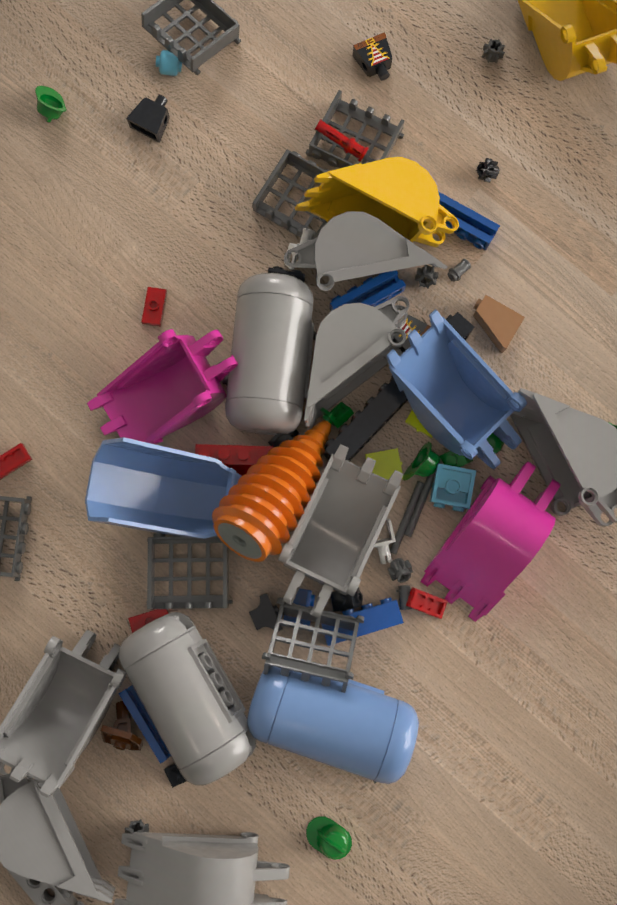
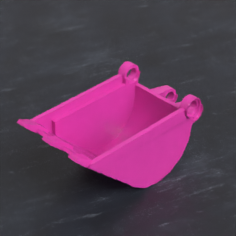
[87,329,238,445]
[420,461,561,622]

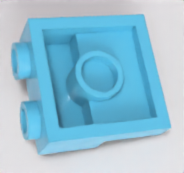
[429,463,476,512]

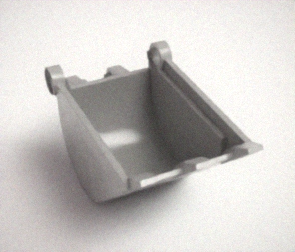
[284,211,447,291]
[304,296,410,430]
[510,388,617,527]
[278,444,403,618]
[0,630,126,798]
[0,762,116,903]
[115,832,290,905]

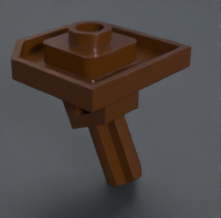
[100,701,143,751]

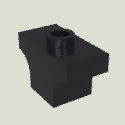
[249,593,283,631]

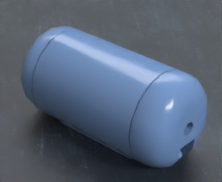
[247,666,419,784]

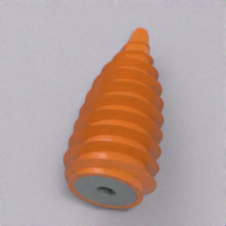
[212,420,331,562]

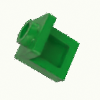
[320,402,354,428]
[440,451,473,467]

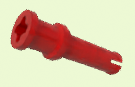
[314,119,368,162]

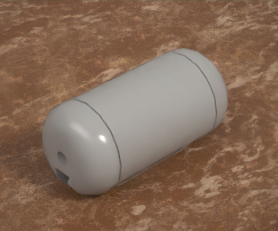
[225,273,314,435]
[119,612,256,786]

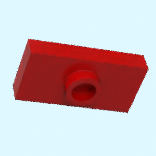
[141,287,167,327]
[0,443,33,480]
[406,587,448,619]
[128,609,169,633]

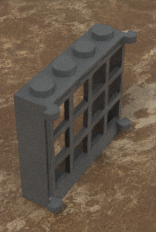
[141,0,241,75]
[306,90,405,168]
[252,149,329,239]
[0,496,32,581]
[147,533,233,609]
[262,597,364,693]

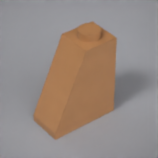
[473,295,525,353]

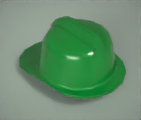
[35,86,67,123]
[402,442,441,481]
[306,816,352,860]

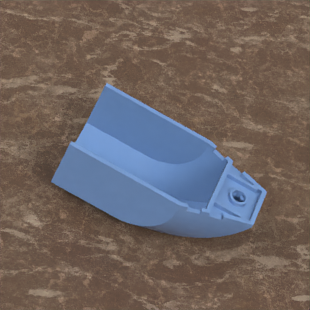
[85,437,241,539]

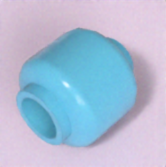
[155,50,182,76]

